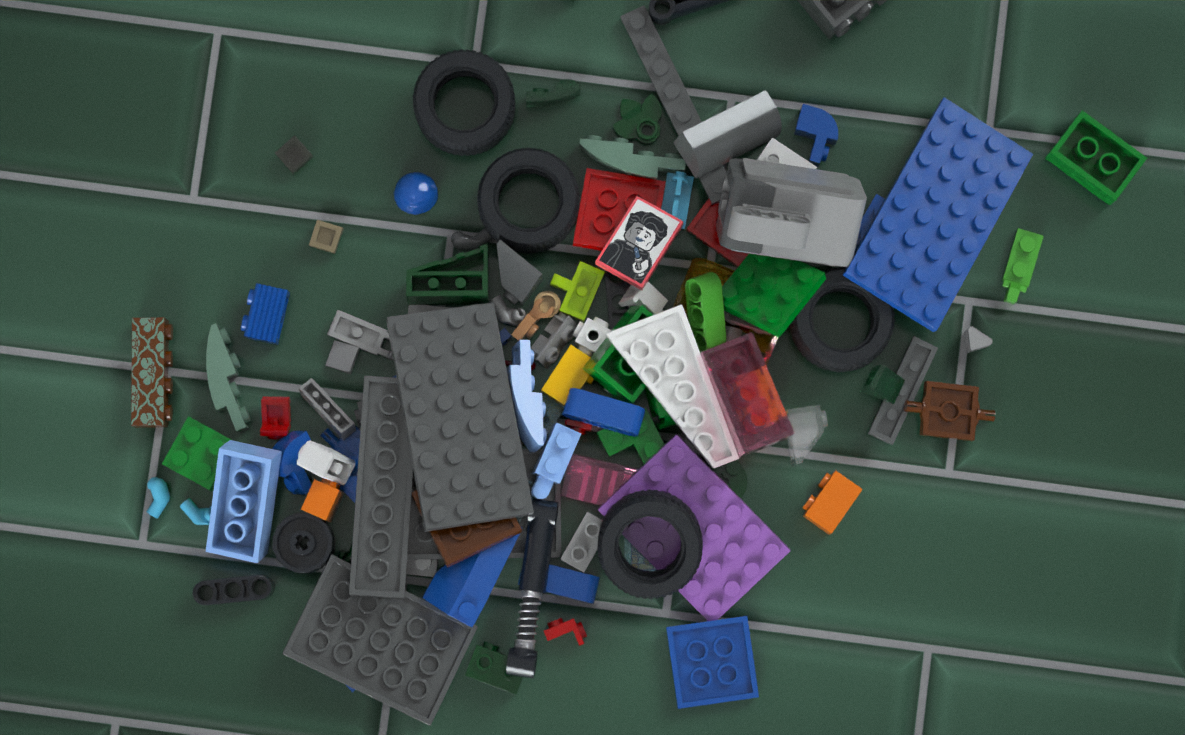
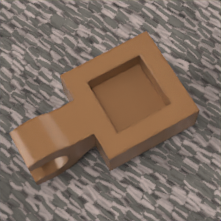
[511,298,555,341]

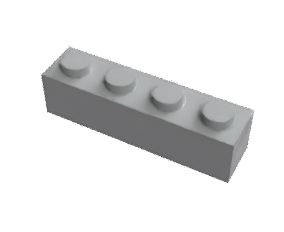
[299,378,356,440]

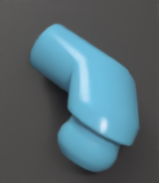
[180,498,211,525]

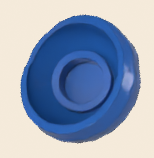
[394,172,438,215]

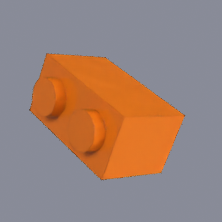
[802,471,863,535]
[301,478,344,522]

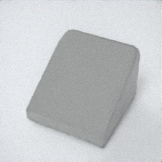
[326,340,360,374]

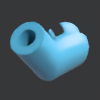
[146,477,170,519]

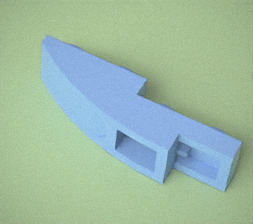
[506,340,547,452]

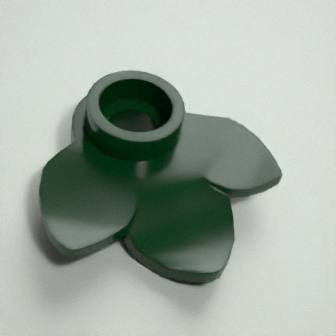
[613,94,662,144]

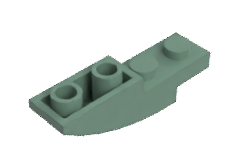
[580,135,686,180]
[206,323,251,433]

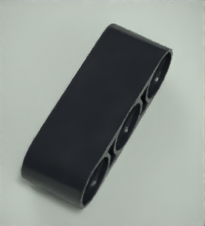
[193,575,275,605]

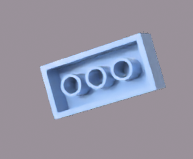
[206,440,282,563]

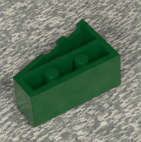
[406,244,489,306]

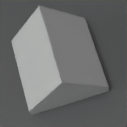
[964,326,993,353]

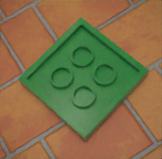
[722,253,826,338]

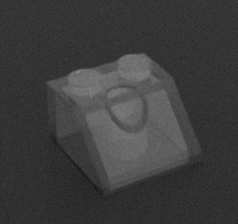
[783,405,828,467]

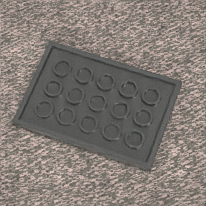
[282,554,478,726]

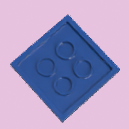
[666,616,759,709]

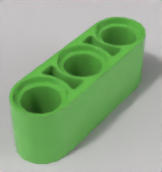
[685,272,726,355]

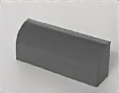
[673,90,782,178]

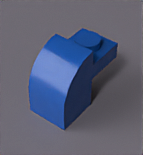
[794,104,838,168]
[272,431,312,495]

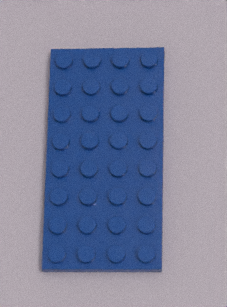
[842,97,1033,332]

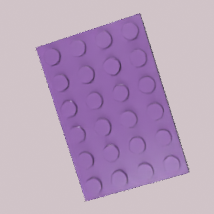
[598,433,791,621]

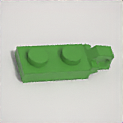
[1002,228,1044,304]

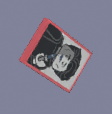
[595,196,683,290]

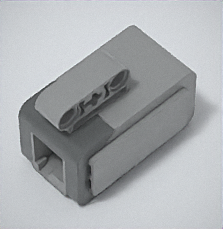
[716,158,867,267]

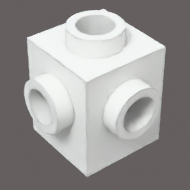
[573,317,612,357]

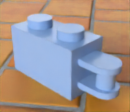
[531,422,582,499]

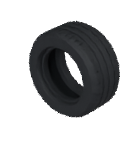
[413,49,516,156]
[477,147,580,254]
[790,267,895,372]
[598,489,703,599]

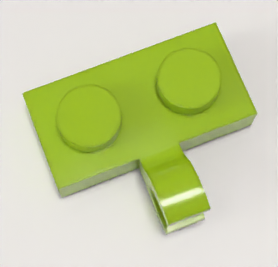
[550,261,605,322]

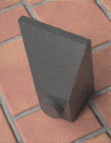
[497,240,543,305]

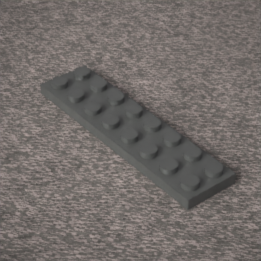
[349,376,413,598]

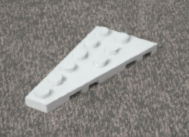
[605,305,739,468]

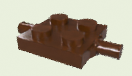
[904,381,996,441]

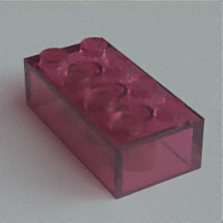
[701,333,795,458]

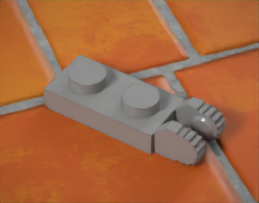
[327,310,393,360]

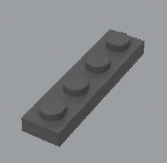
[867,336,938,445]

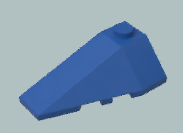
[422,526,523,627]

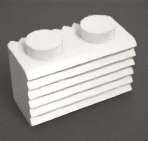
[297,440,356,485]

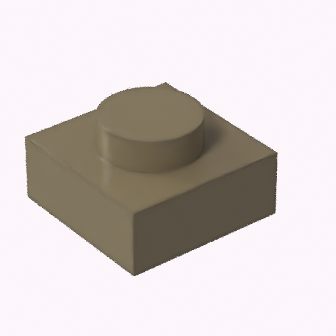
[309,220,344,254]

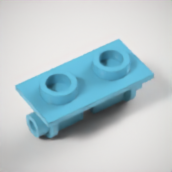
[661,171,694,229]

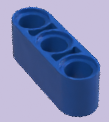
[562,388,646,437]
[517,564,600,604]

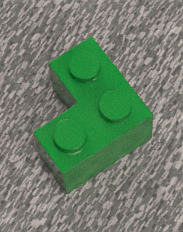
[597,408,664,465]

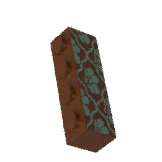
[131,317,173,428]

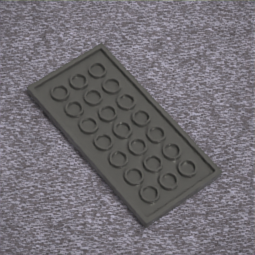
[386,302,534,532]

